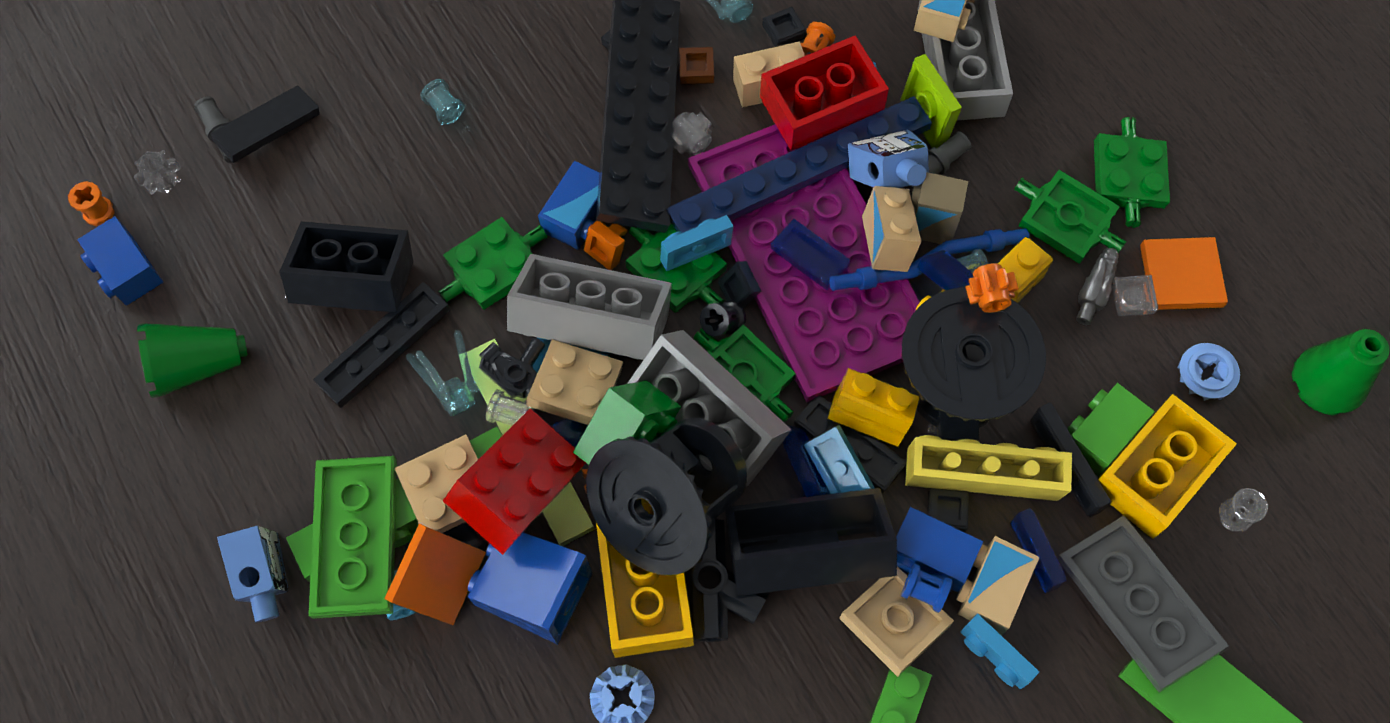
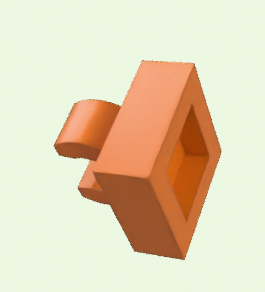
[584,221,627,270]

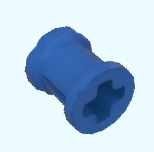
[901,563,952,613]

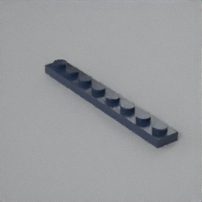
[666,96,932,232]

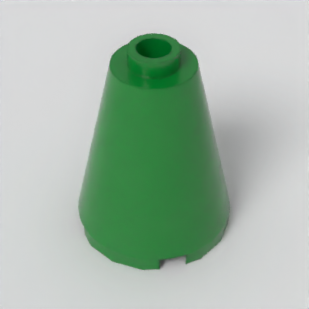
[137,323,248,398]
[1292,329,1390,415]

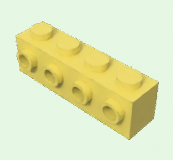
[905,435,1072,501]

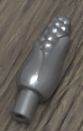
[1076,248,1119,325]

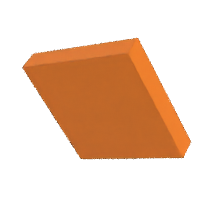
[1140,237,1228,310]
[384,524,486,625]

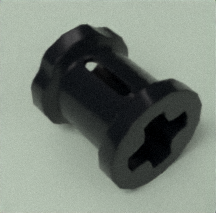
[700,302,746,336]

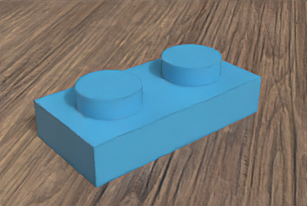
[660,215,734,271]
[804,425,874,494]
[960,613,1039,689]

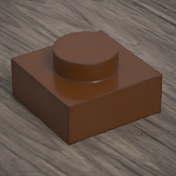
[679,47,714,84]

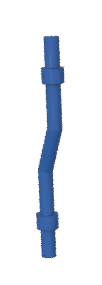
[829,228,1029,291]

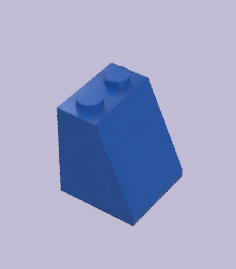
[467,533,593,645]

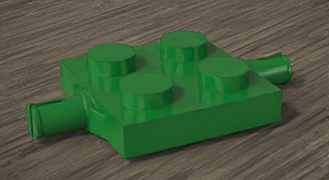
[1094,117,1170,228]
[1014,170,1127,264]
[438,217,548,310]
[626,223,727,313]
[693,325,796,423]

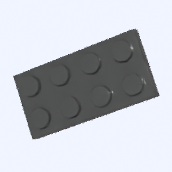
[1058,516,1229,693]

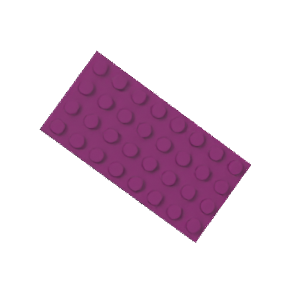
[688,125,920,402]

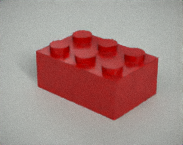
[760,35,889,151]
[443,408,586,555]

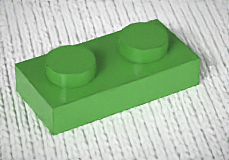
[870,666,932,723]

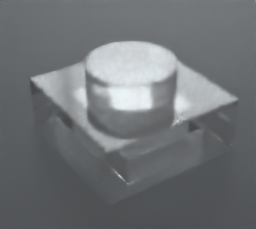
[1112,275,1158,316]

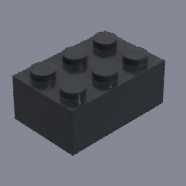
[280,221,414,313]

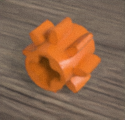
[966,263,1019,313]

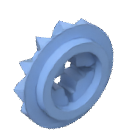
[1177,343,1240,401]
[590,664,655,723]

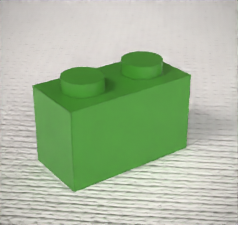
[1067,382,1155,477]

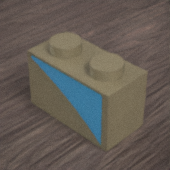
[911,172,969,244]

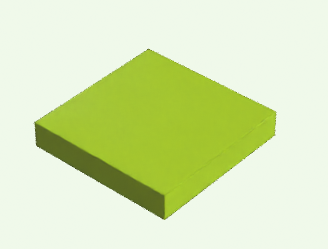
[900,54,962,148]

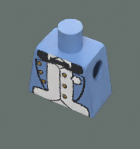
[848,130,929,188]
[217,526,288,622]

